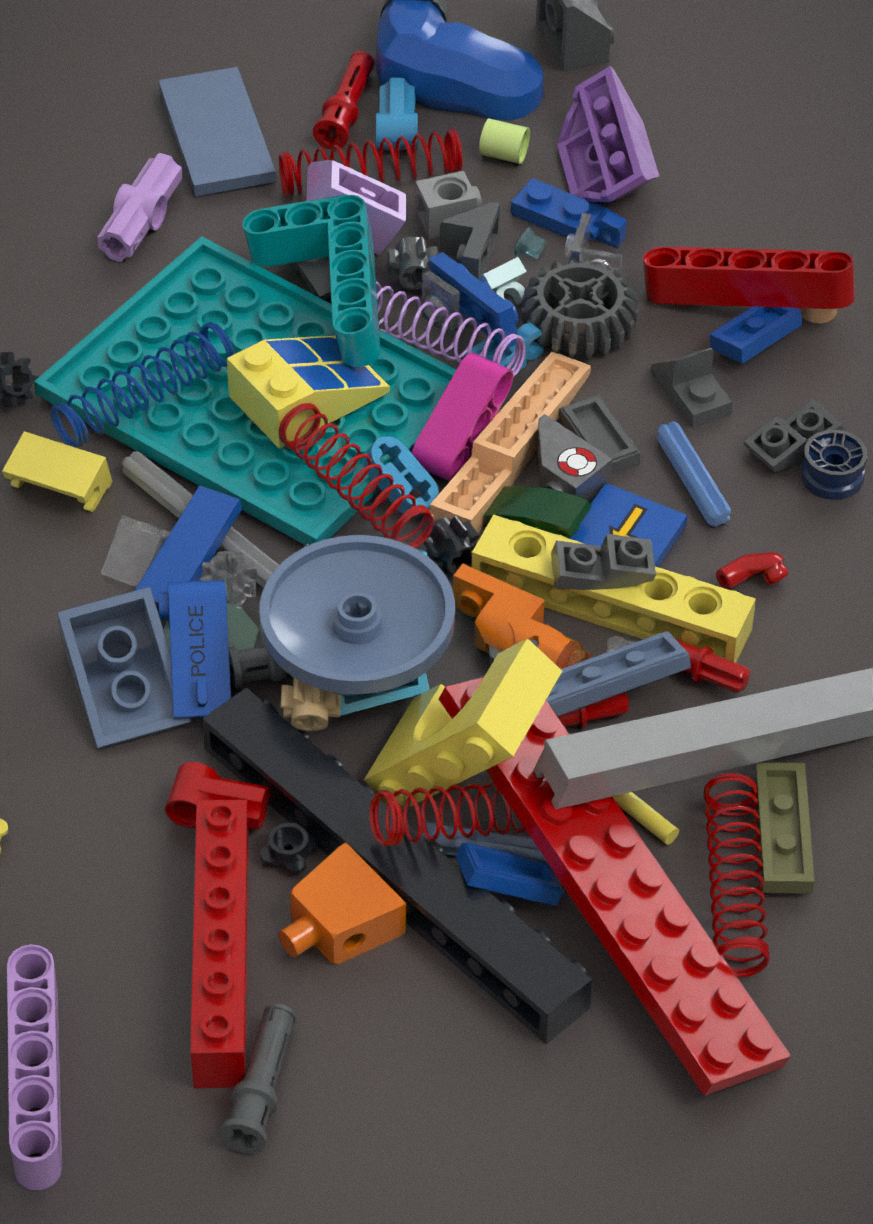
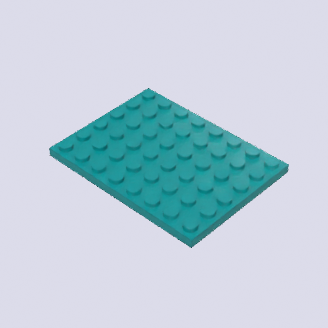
[34,236,457,546]

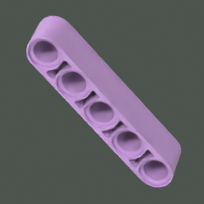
[7,944,62,1191]

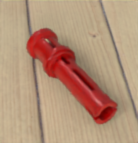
[313,51,375,150]

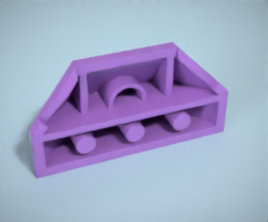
[557,66,659,203]

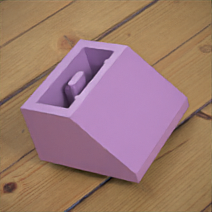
[307,160,406,255]

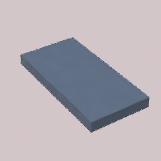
[158,67,276,196]

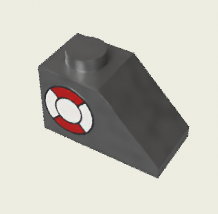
[537,414,612,504]

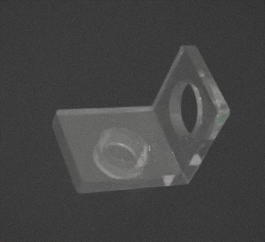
[564,213,622,275]
[422,271,472,338]
[101,515,171,587]

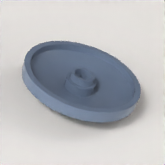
[259,535,455,694]

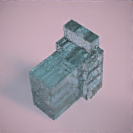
[514,227,547,258]

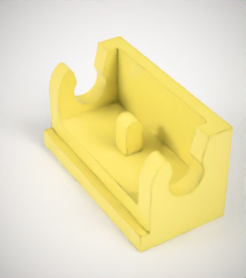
[2,431,113,512]

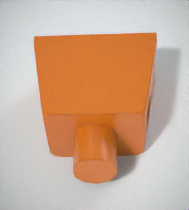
[278,843,406,964]

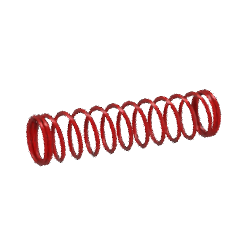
[279,128,463,197]
[278,403,434,548]
[703,773,770,977]
[369,782,526,846]

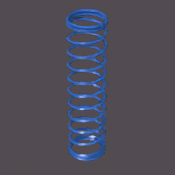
[50,322,234,448]

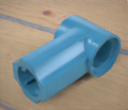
[376,78,418,150]

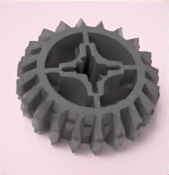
[521,258,639,360]

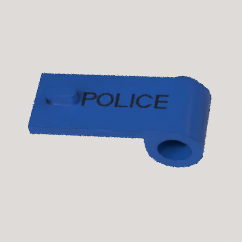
[158,580,231,719]

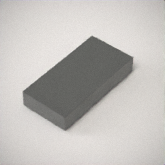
[559,395,641,473]

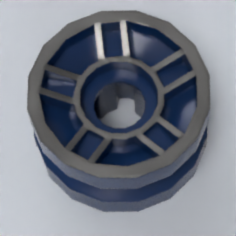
[801,430,867,500]

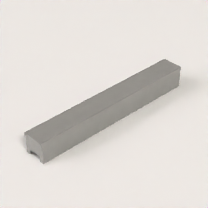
[533,668,873,809]

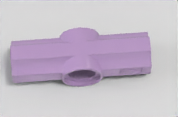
[97,153,182,262]

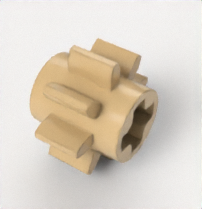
[280,678,341,731]

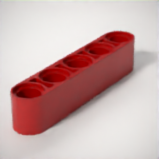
[643,247,856,309]

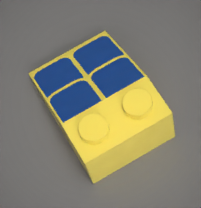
[227,335,390,449]

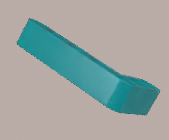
[242,194,380,367]

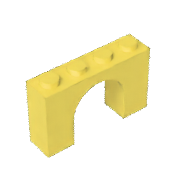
[363,638,562,810]

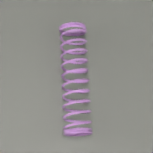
[376,281,526,377]

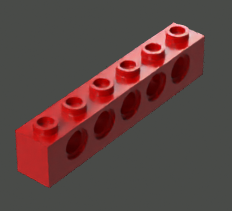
[191,800,249,1088]

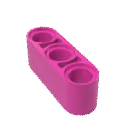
[412,352,514,482]

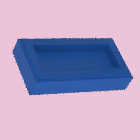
[455,842,564,906]

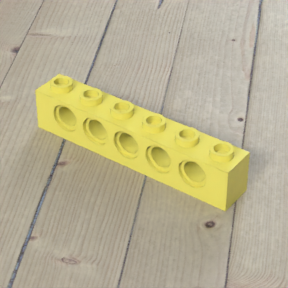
[472,515,756,663]

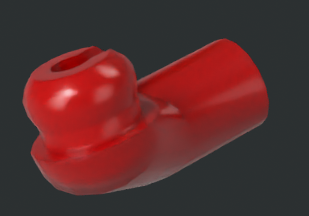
[716,552,788,590]

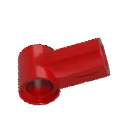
[164,762,270,830]

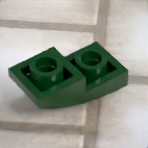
[483,486,591,538]

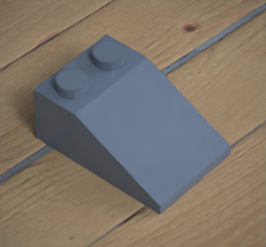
[57,587,191,750]

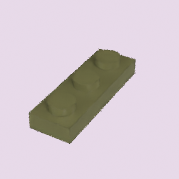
[755,762,815,894]

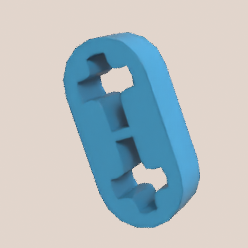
[363,436,439,517]

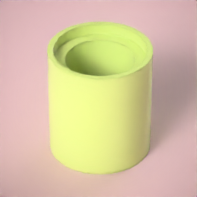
[479,118,530,164]

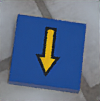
[568,483,688,567]

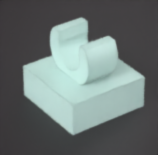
[478,257,527,305]

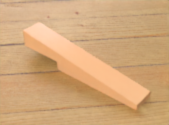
[430,351,591,533]

